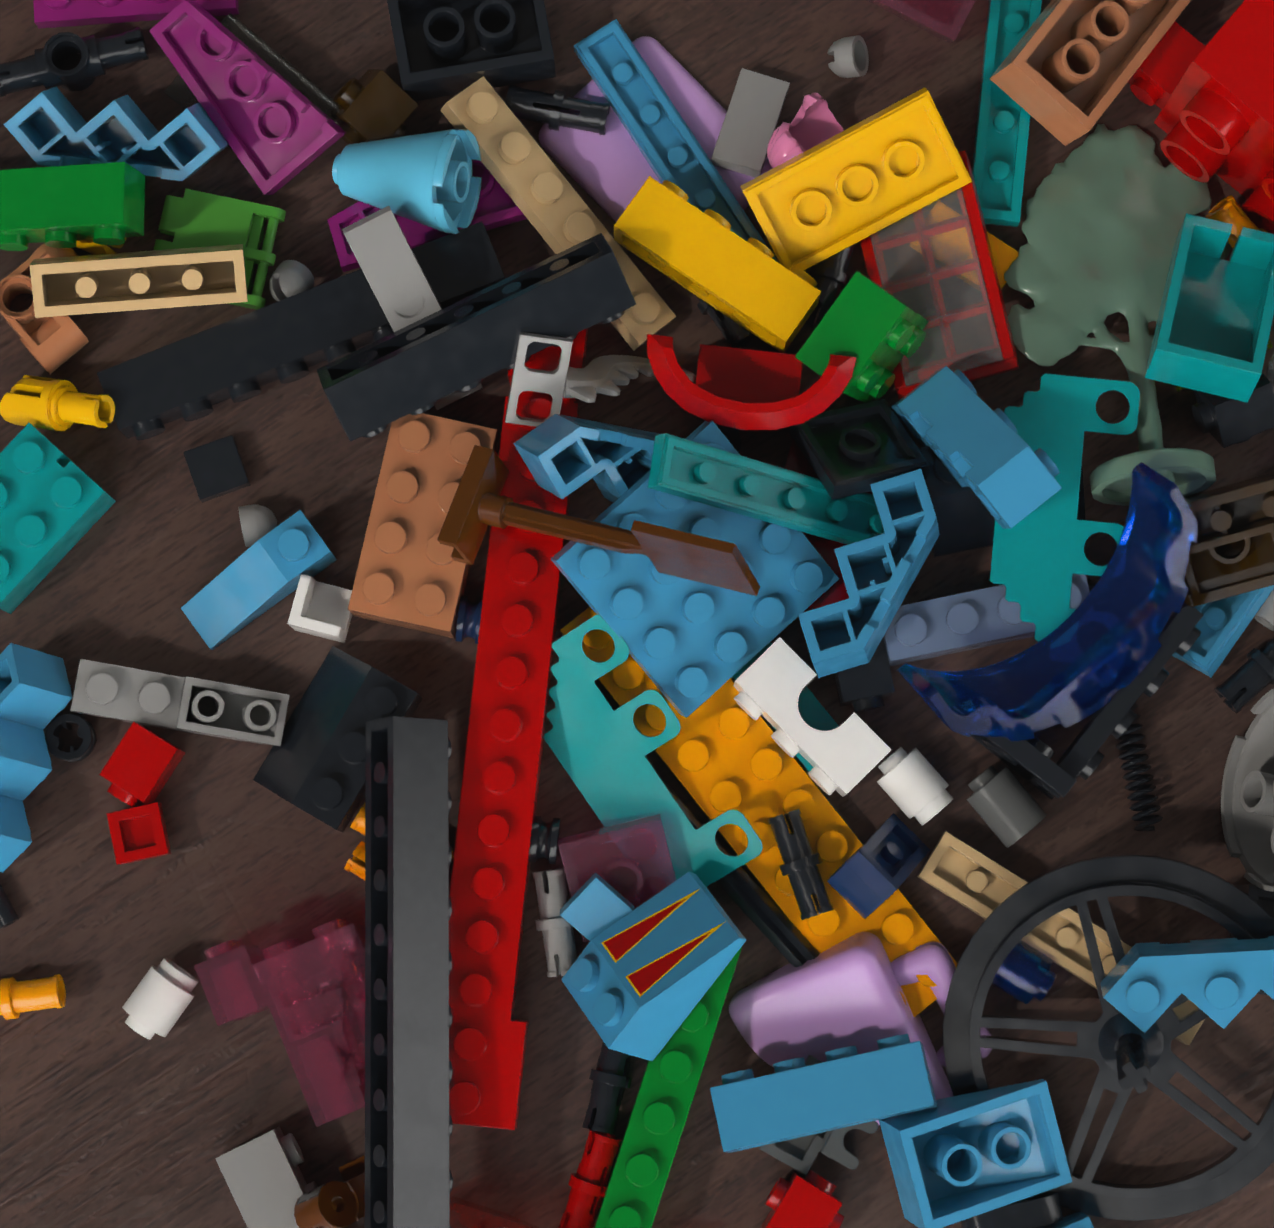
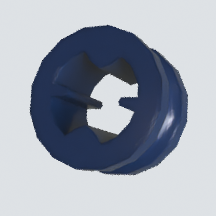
[456,595,483,644]

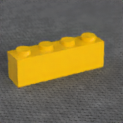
[614,176,821,353]

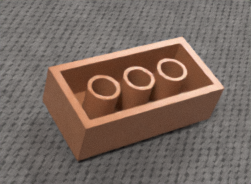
[990,0,1191,146]
[348,413,500,638]

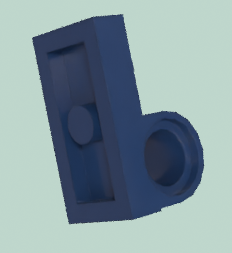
[827,813,930,919]

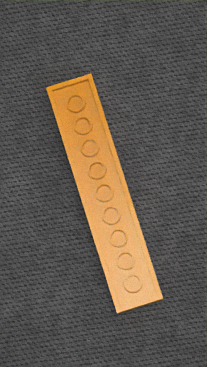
[560,607,958,1017]

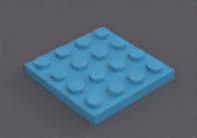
[551,421,839,718]

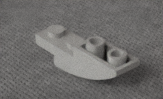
[342,206,483,410]
[70,659,290,746]

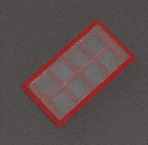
[860,150,1019,400]

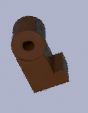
[294,1155,365,1228]

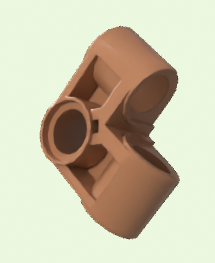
[0,243,89,374]

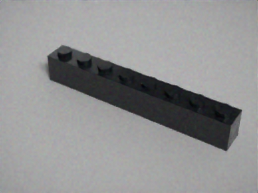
[97,221,505,441]

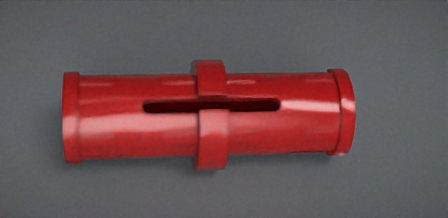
[558,1129,622,1228]

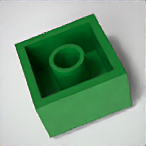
[795,271,929,403]

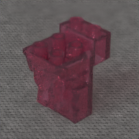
[194,918,365,1127]

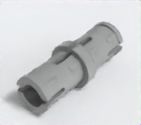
[532,868,578,977]

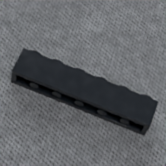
[317,233,636,442]

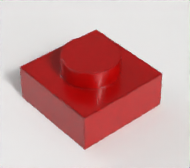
[106,802,171,865]

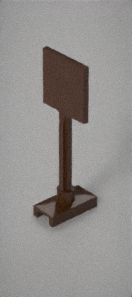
[437,445,760,596]

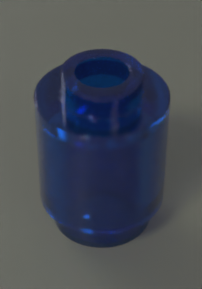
[992,941,1057,1005]

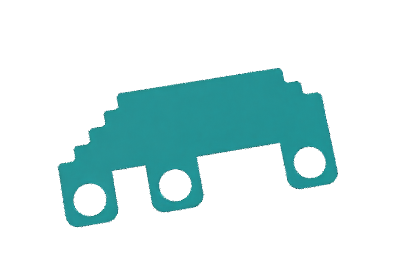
[990,373,1140,667]
[543,615,763,887]

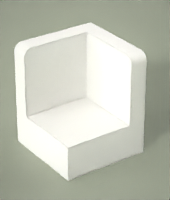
[287,574,352,643]

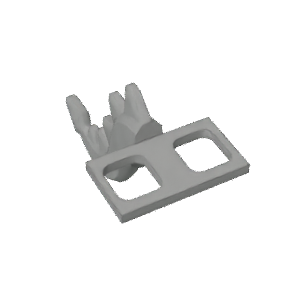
[505,332,696,427]

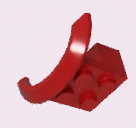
[647,334,857,430]

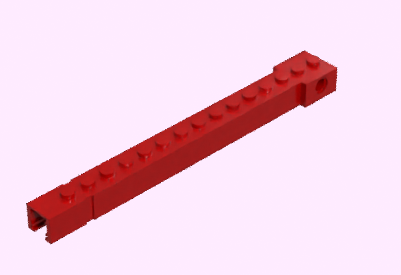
[449,328,589,1130]

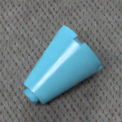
[332,128,482,234]

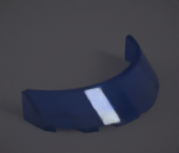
[897,462,1198,741]

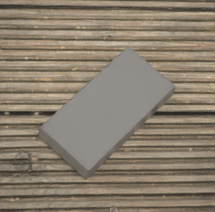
[711,68,790,178]

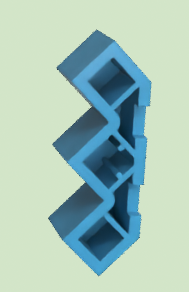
[4,86,229,181]
[891,366,1062,529]
[513,414,660,503]
[798,469,940,678]
[0,643,73,873]
[1100,936,1274,1033]

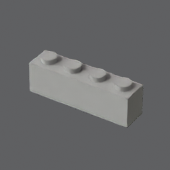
[215,1126,318,1228]

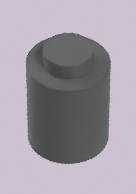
[966,765,1047,848]

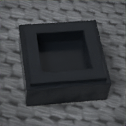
[183,435,251,503]

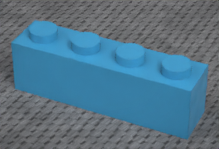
[710,1034,937,1153]

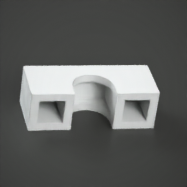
[733,637,892,797]

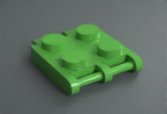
[154,188,286,310]

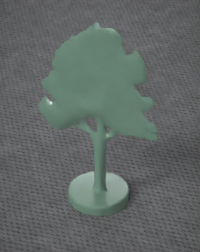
[1004,124,1231,506]

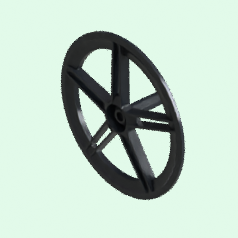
[943,854,1274,1221]

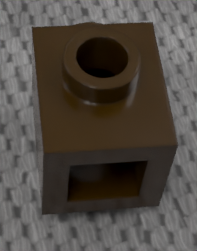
[329,69,418,144]

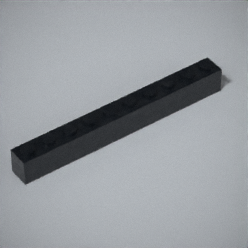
[365,716,453,1228]

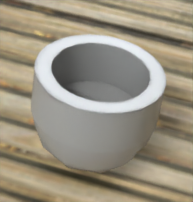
[827,35,869,78]
[269,260,315,301]
[238,504,277,547]

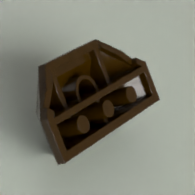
[1114,473,1274,607]

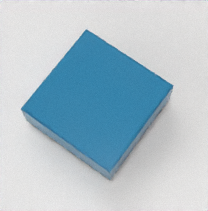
[560,872,635,941]

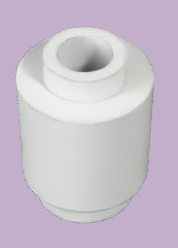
[877,747,954,826]
[122,958,199,1040]

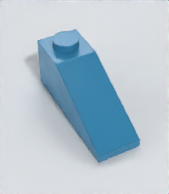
[181,510,337,650]

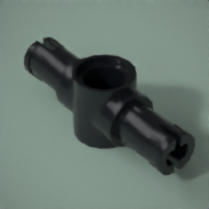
[0,27,149,97]

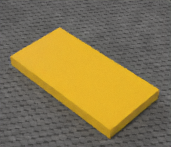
[740,87,972,271]

